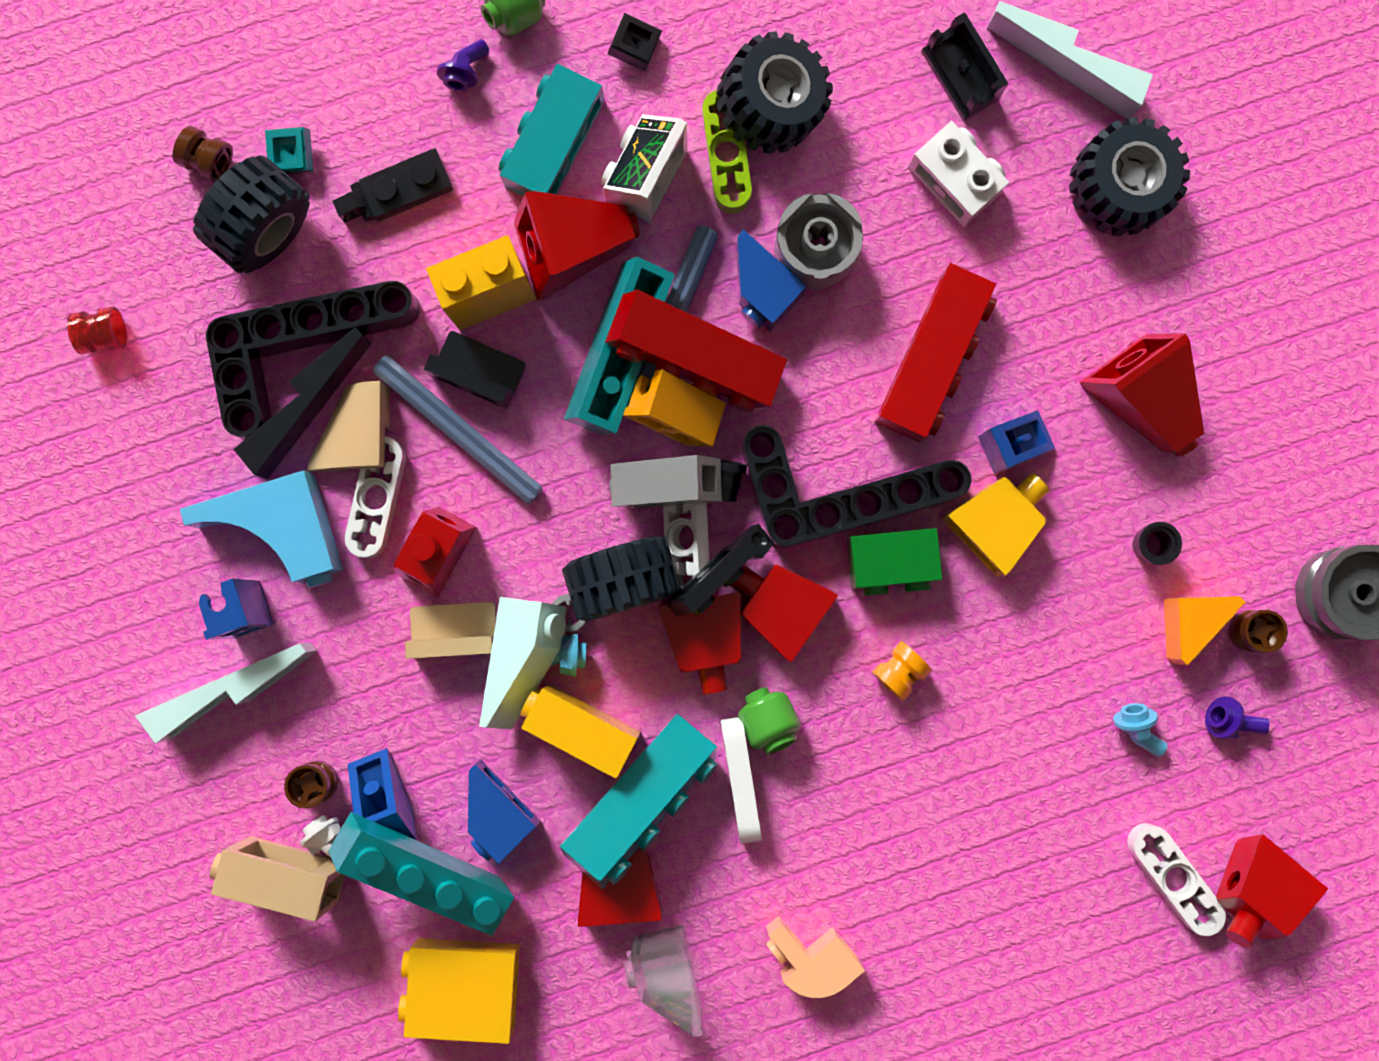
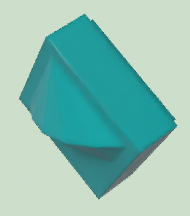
[265,127,313,174]

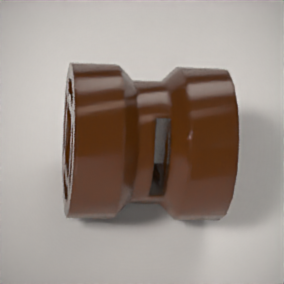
[172,126,233,182]
[1228,610,1288,653]
[284,760,338,809]

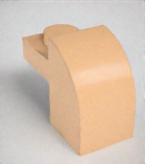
[766,916,865,998]

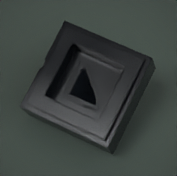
[607,13,662,71]

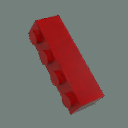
[874,262,997,443]
[605,290,787,412]

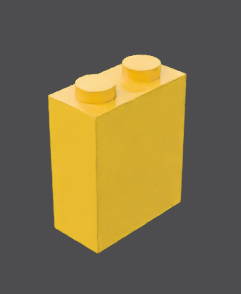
[426,235,536,330]
[520,684,640,779]
[398,938,520,1044]

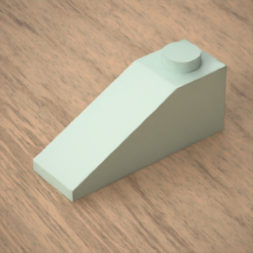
[479,597,567,729]

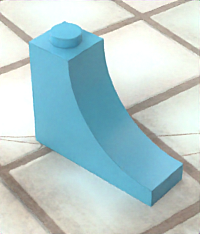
[180,470,343,588]

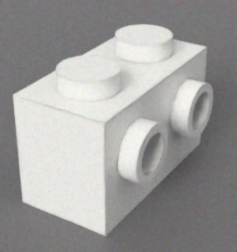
[908,120,1009,227]

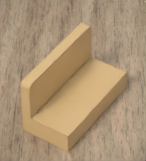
[405,602,496,659]

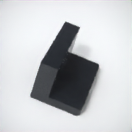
[424,331,526,409]

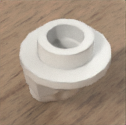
[300,815,341,857]

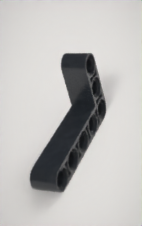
[206,281,420,440]
[742,425,972,548]

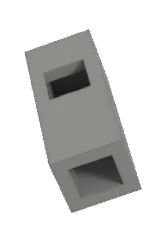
[609,455,722,509]

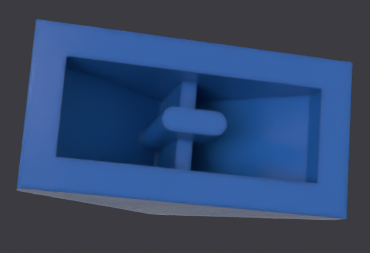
[978,410,1055,475]

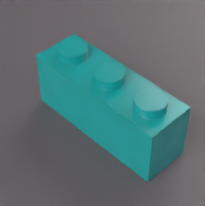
[498,64,605,196]

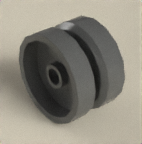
[1295,545,1379,640]

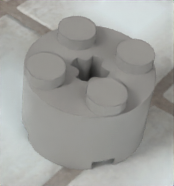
[774,193,863,291]

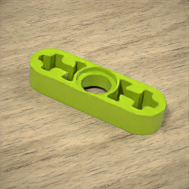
[702,90,752,214]

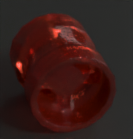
[67,306,127,355]

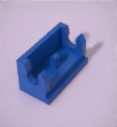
[199,578,274,640]

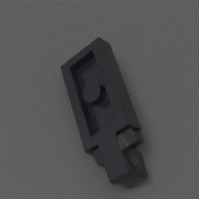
[332,148,454,223]
[667,523,774,616]

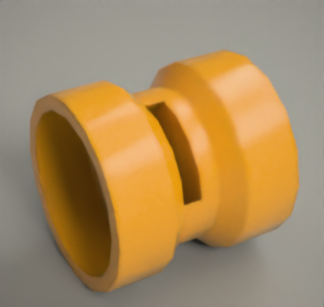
[872,641,933,701]

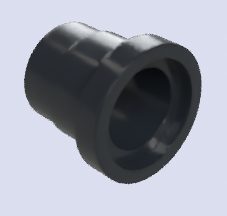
[721,460,747,502]
[1132,522,1182,565]

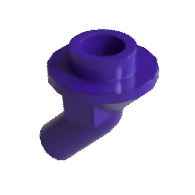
[437,39,489,91]
[1205,696,1269,739]

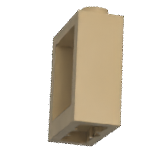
[210,836,345,922]

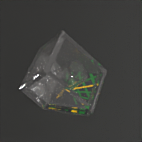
[624,925,703,1037]

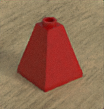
[514,191,639,301]
[1079,333,1205,457]

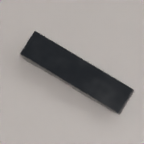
[233,327,372,480]

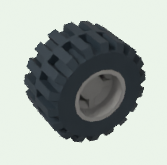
[716,31,833,154]
[1069,117,1190,236]
[193,155,310,274]
[562,536,681,621]

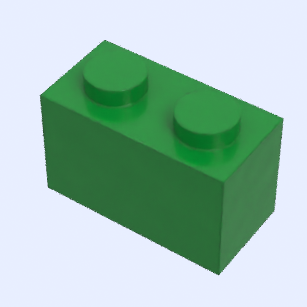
[846,528,942,596]

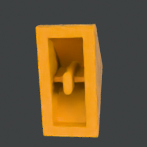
[1164,596,1246,665]

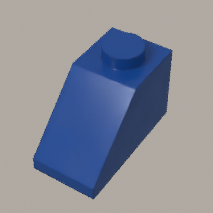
[736,229,807,332]
[347,748,418,841]
[468,760,541,864]

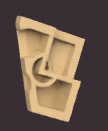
[307,381,390,472]

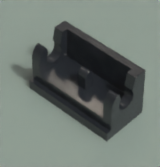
[921,12,1009,121]

